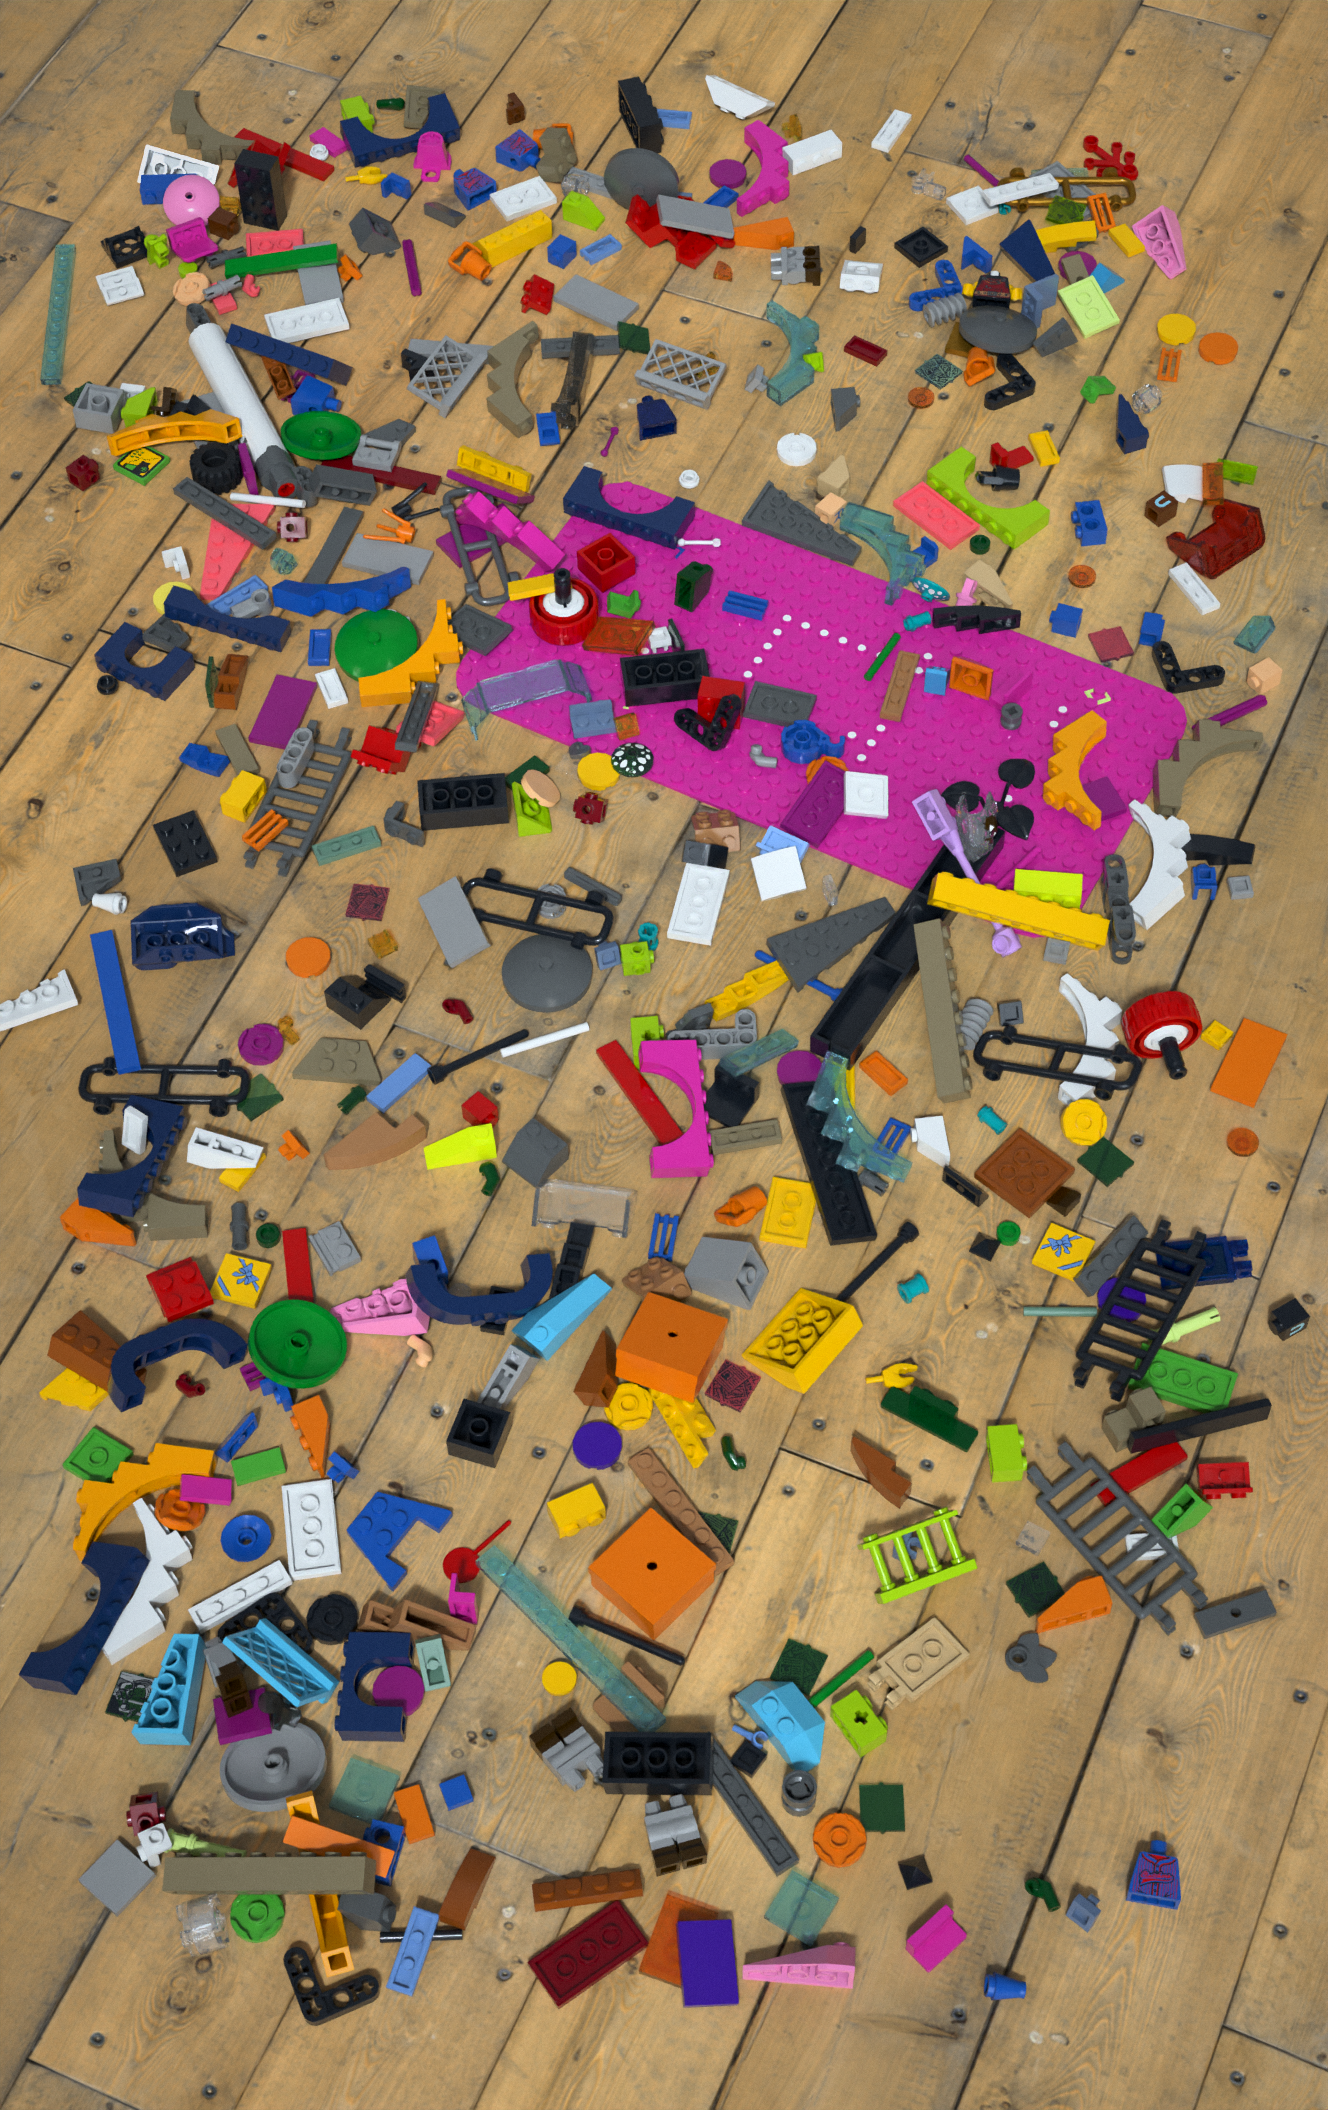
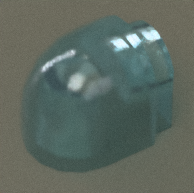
[270,548,298,575]

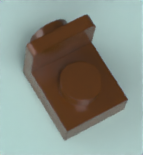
[506,92,525,125]

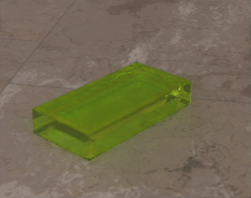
[1213,458,1258,485]

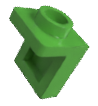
[607,590,641,618]

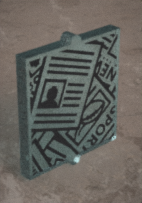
[915,354,963,390]

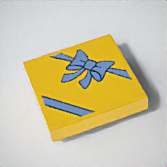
[1032,1223,1096,1282]
[210,1253,272,1309]

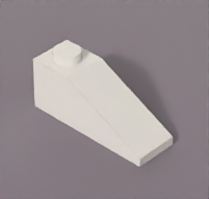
[187,1127,263,1169]

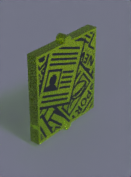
[1045,195,1087,225]

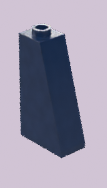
[999,219,1059,283]

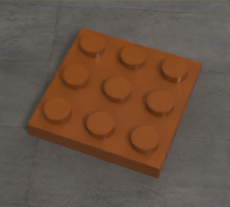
[974,1128,1075,1219]

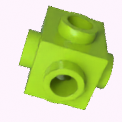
[620,941,654,976]

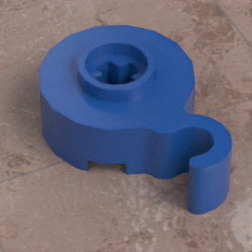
[781,720,845,764]

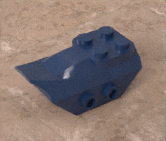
[130,903,235,970]

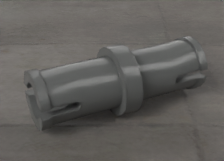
[206,246,246,269]
[229,1203,249,1251]

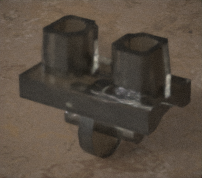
[258,1691,302,1731]

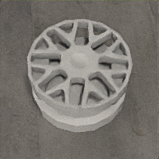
[537,884,566,919]

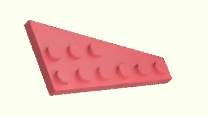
[200,504,275,600]

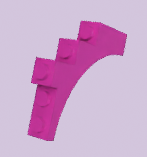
[737,120,789,217]
[455,491,565,572]

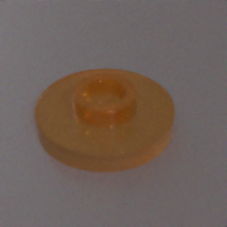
[908,387,934,409]
[1068,565,1096,588]
[1227,1128,1259,1157]

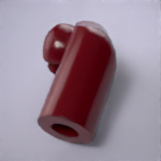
[442,998,473,1024]
[175,1374,205,1398]

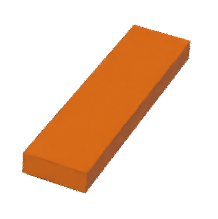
[282,1815,395,1878]

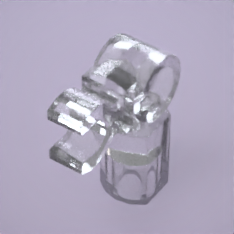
[911,168,946,201]

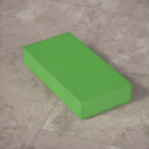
[231,1447,286,1486]

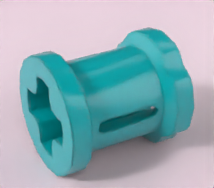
[638,922,659,951]
[897,1273,929,1304]

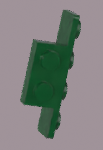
[881,1386,978,1452]

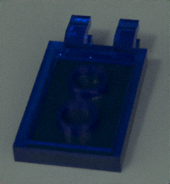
[1155,1236,1253,1290]

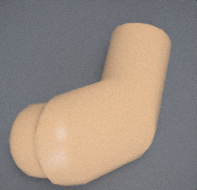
[407,1334,433,1367]

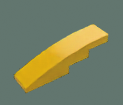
[1036,220,1097,253]
[704,960,789,1022]

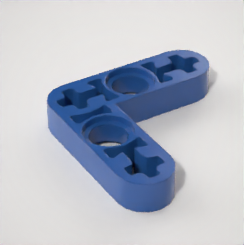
[909,260,963,311]

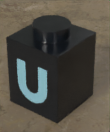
[1268,1298,1310,1341]

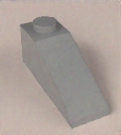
[477,1344,540,1410]

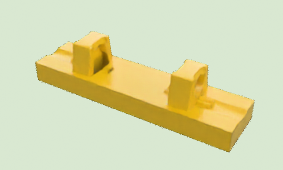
[457,445,532,493]

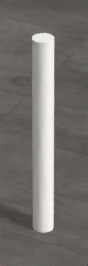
[230,492,306,508]
[500,1022,589,1058]

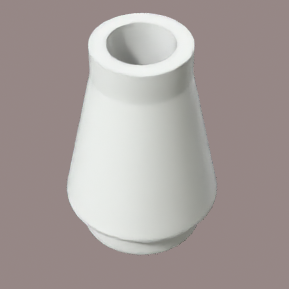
[92,893,127,915]

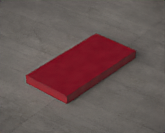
[527,1900,649,2010]

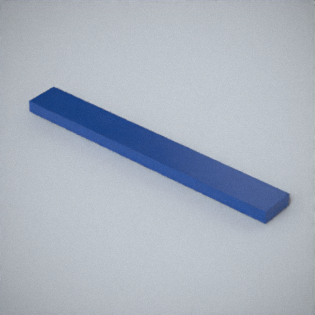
[90,930,141,1075]

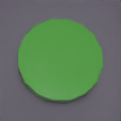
[230,1895,285,1943]

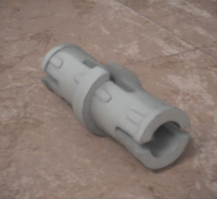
[202,275,242,301]

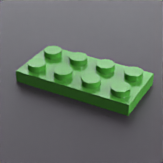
[1128,1343,1238,1413]

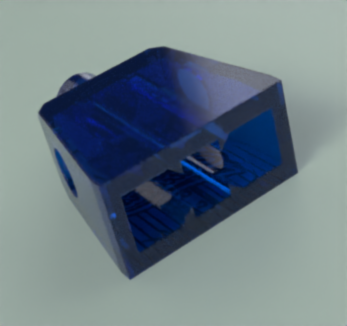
[637,395,677,441]

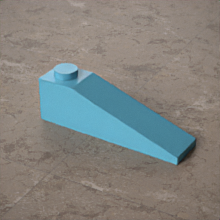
[511,1274,612,1361]

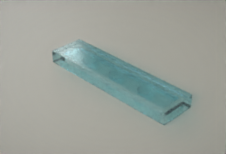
[719,1029,799,1077]

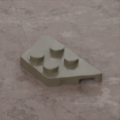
[292,1038,381,1086]

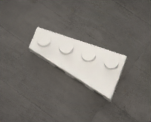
[0,969,78,1032]

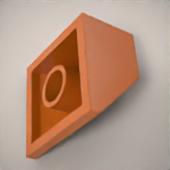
[949,656,993,701]

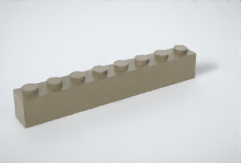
[914,918,973,1103]
[162,1852,376,1895]

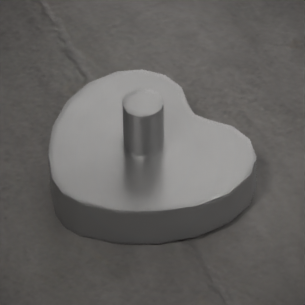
[569,742,591,759]

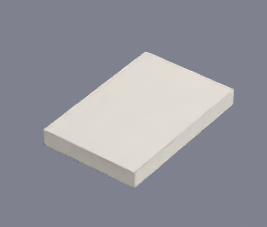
[490,176,557,221]

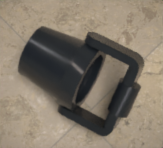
[975,465,1020,491]

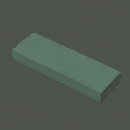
[311,825,381,866]

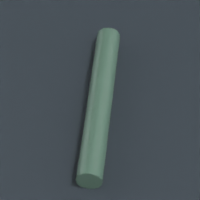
[1023,1306,1097,1317]

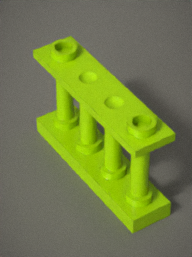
[857,1507,978,1604]

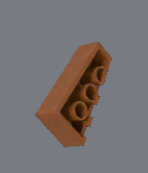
[47,1310,147,1392]

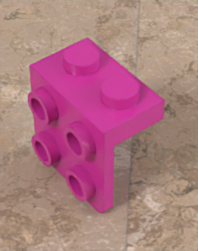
[166,217,218,263]

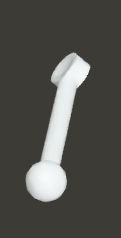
[678,538,721,547]

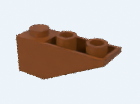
[261,356,296,400]
[573,1331,618,1408]

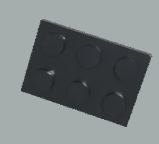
[153,810,218,877]

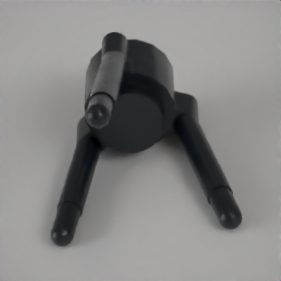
[391,482,439,521]

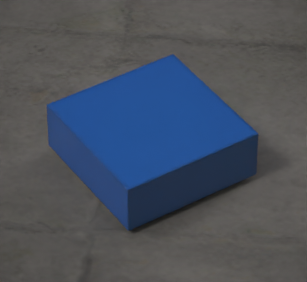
[439,1775,474,1811]

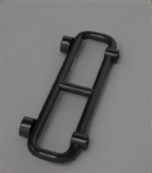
[462,868,614,950]
[973,1026,1142,1101]
[78,1057,250,1117]

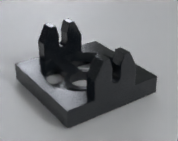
[101,226,147,269]

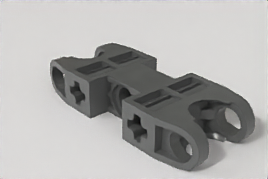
[1101,854,1136,965]

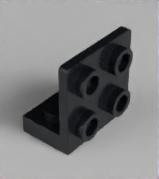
[704,1062,759,1128]

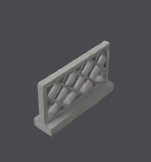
[407,335,487,418]
[634,339,727,410]

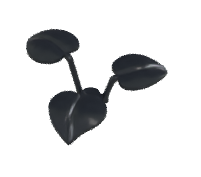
[941,759,1035,840]

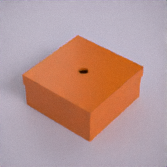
[615,1292,728,1403]
[588,1508,716,1640]

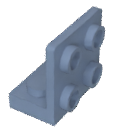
[1021,274,1059,328]

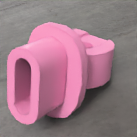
[956,578,978,606]

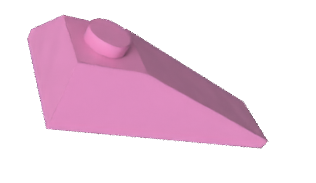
[1132,205,1186,279]
[330,1279,430,1336]
[743,1942,856,1989]

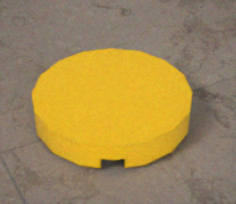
[1156,314,1196,346]
[577,752,620,791]
[1060,1099,1107,1146]
[604,1383,653,1430]

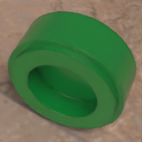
[996,1221,1021,1246]

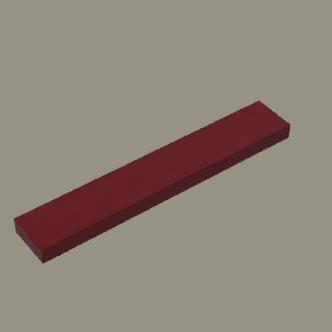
[321,455,442,495]

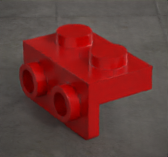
[675,231,716,269]
[520,274,554,315]
[1197,1462,1253,1499]

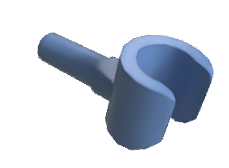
[732,1725,768,1750]

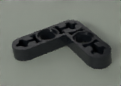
[984,353,1036,410]
[1152,641,1225,694]
[674,694,742,751]
[218,1593,314,1655]
[283,1947,380,2026]

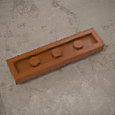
[532,1868,643,1912]

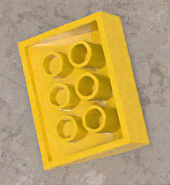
[742,1288,863,1394]

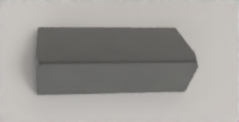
[424,201,466,228]

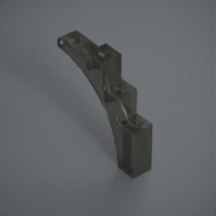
[551,332,595,430]

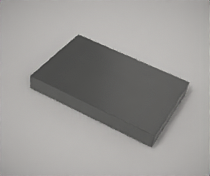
[448,604,513,656]
[743,681,817,727]

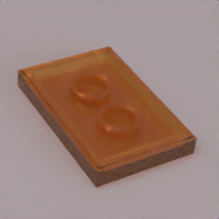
[582,616,656,656]
[639,1894,718,1988]

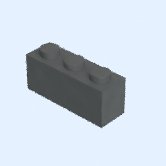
[309,464,377,506]

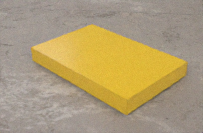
[759,1176,816,1249]

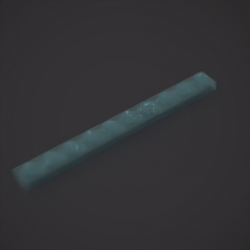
[40,244,76,385]
[475,1545,666,1732]

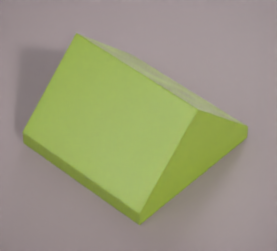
[512,781,552,837]

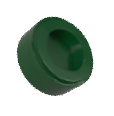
[969,535,990,555]
[256,1223,281,1248]

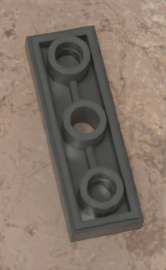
[1194,1590,1277,1639]

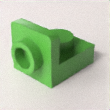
[1080,376,1116,404]

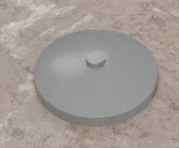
[220,1720,327,1812]

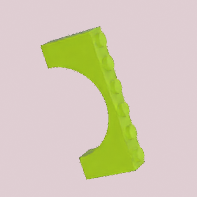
[926,446,1050,550]

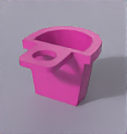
[413,131,452,182]

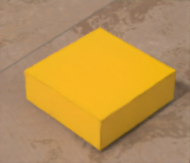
[1200,1020,1234,1051]

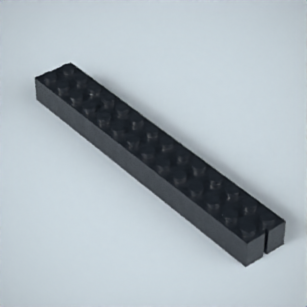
[810,813,1005,1071]

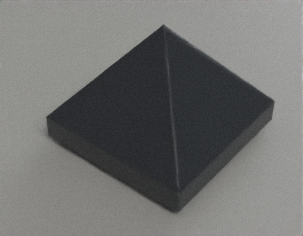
[969,1232,1001,1262]
[898,1856,933,1890]

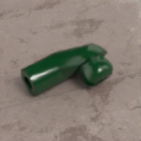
[376,97,405,111]
[721,1436,746,1471]
[1024,1877,1061,1912]

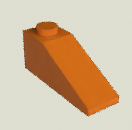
[733,217,794,250]
[1035,1576,1113,1634]

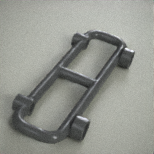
[440,487,519,606]

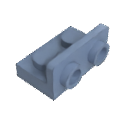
[569,699,616,739]

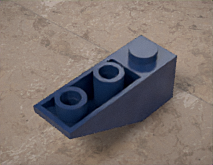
[1116,394,1149,455]

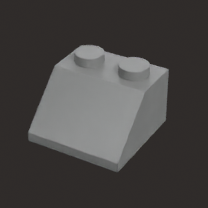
[73,383,124,434]

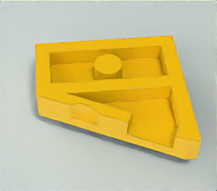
[39,1368,108,1411]

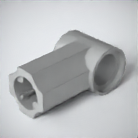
[229,589,273,618]

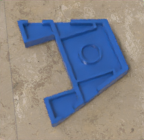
[346,1492,453,1592]

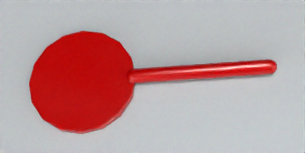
[443,1520,511,1583]

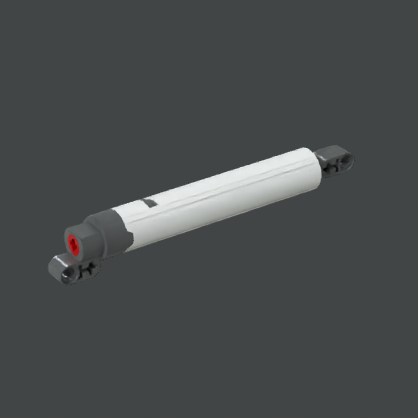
[186,303,318,507]

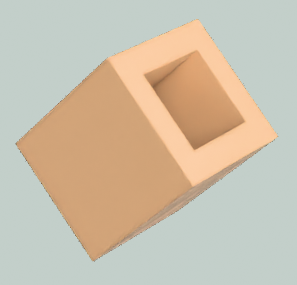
[815,492,847,527]
[1246,657,1283,695]

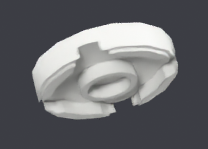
[777,433,817,466]

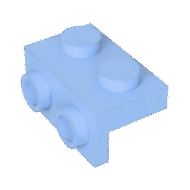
[756,825,810,863]

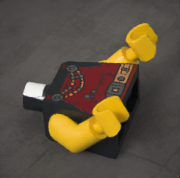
[962,271,1022,308]

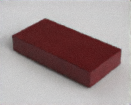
[844,335,888,367]

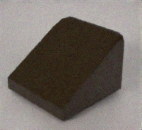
[1046,1187,1081,1217]

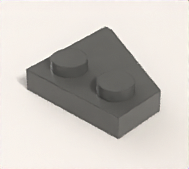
[1033,317,1078,357]
[364,419,416,451]
[73,859,121,906]
[665,1003,714,1037]

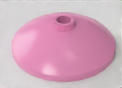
[163,175,220,226]

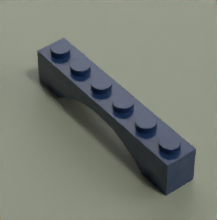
[164,585,291,652]

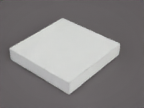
[946,185,998,225]
[844,771,888,819]

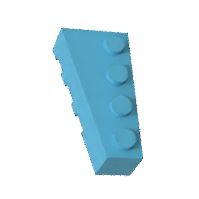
[131,1634,206,1745]

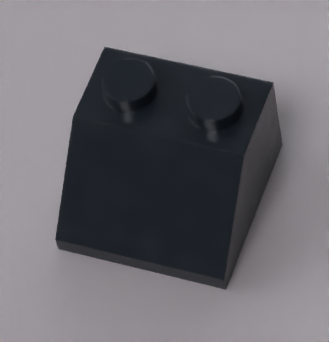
[324,975,391,1030]

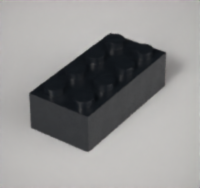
[618,76,664,154]
[234,149,287,231]
[620,649,710,707]
[417,773,509,831]
[602,1732,714,1795]

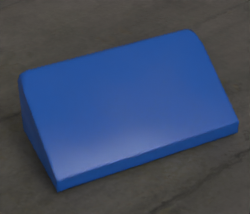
[214,1412,258,1463]

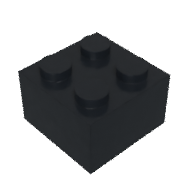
[446,1399,512,1468]

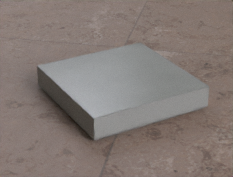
[78,1840,156,1917]

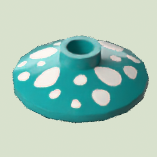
[912,577,950,602]

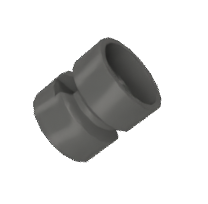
[781,1770,817,1817]

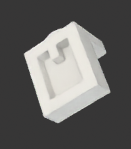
[162,546,190,580]

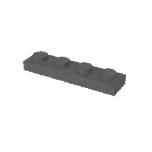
[541,335,620,359]
[1073,1215,1148,1297]

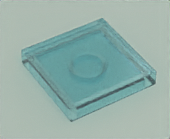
[329,1758,400,1824]
[764,1870,839,1946]

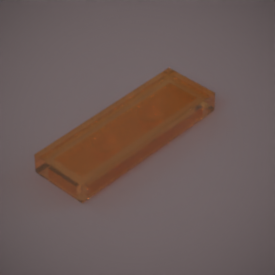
[1202,462,1224,506]

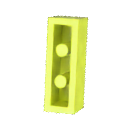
[1013,869,1083,909]

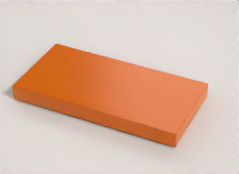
[1210,1018,1288,1108]

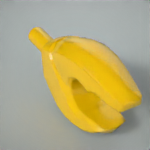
[345,166,387,185]
[865,1363,918,1389]

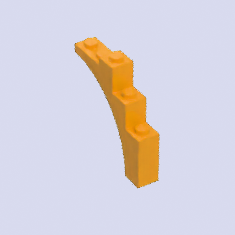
[107,409,243,456]
[359,599,463,707]
[1043,710,1107,831]
[73,1443,217,1561]
[286,1790,354,1977]

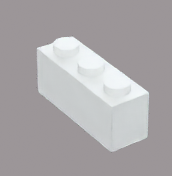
[782,130,842,175]

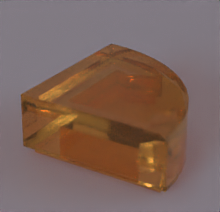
[713,261,733,282]

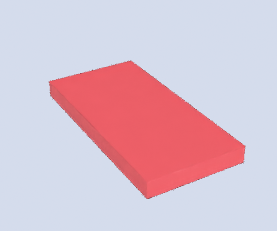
[893,481,980,550]

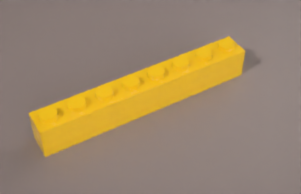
[927,872,1110,951]

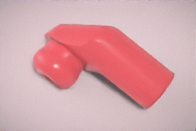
[242,274,260,297]

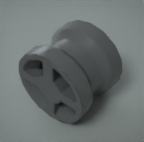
[1000,703,1023,730]

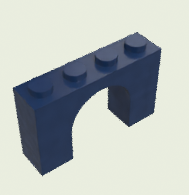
[94,622,195,701]
[334,1632,415,1742]

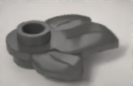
[1005,1633,1057,1683]

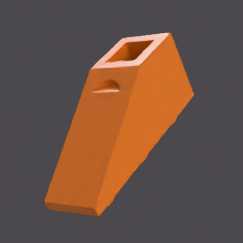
[60,1198,136,1247]
[289,1395,330,1478]

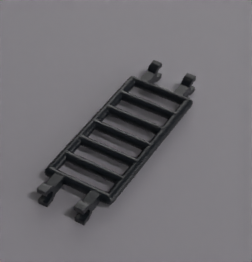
[1073,1219,1208,1402]

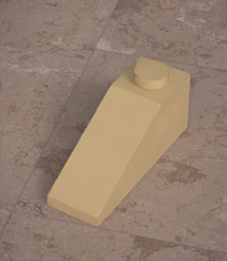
[962,560,1013,609]

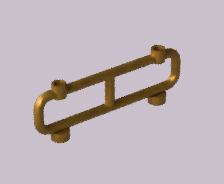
[997,167,1136,211]

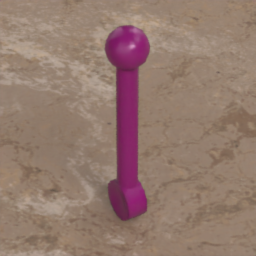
[600,427,619,457]

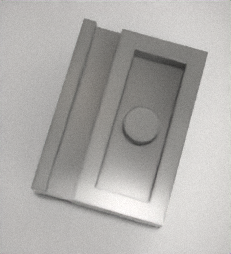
[308,1221,361,1277]

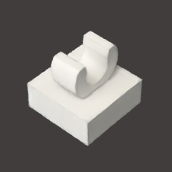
[646,626,672,653]

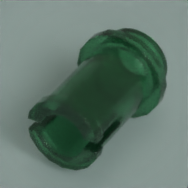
[337,1086,367,1115]

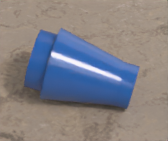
[984,1972,1026,2000]

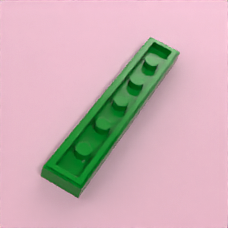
[225,243,338,279]

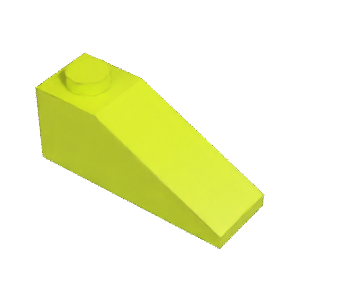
[424,1123,497,1170]

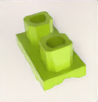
[144,233,169,269]

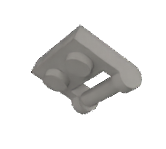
[352,434,402,472]

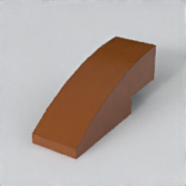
[214,654,248,710]
[850,1436,912,1509]
[438,1849,496,1930]

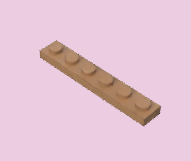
[628,1448,734,1577]

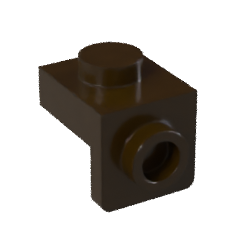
[150,387,179,416]

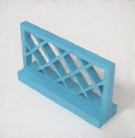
[222,1618,339,1707]

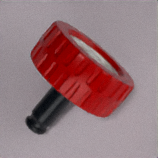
[529,568,599,646]
[1121,991,1203,1080]

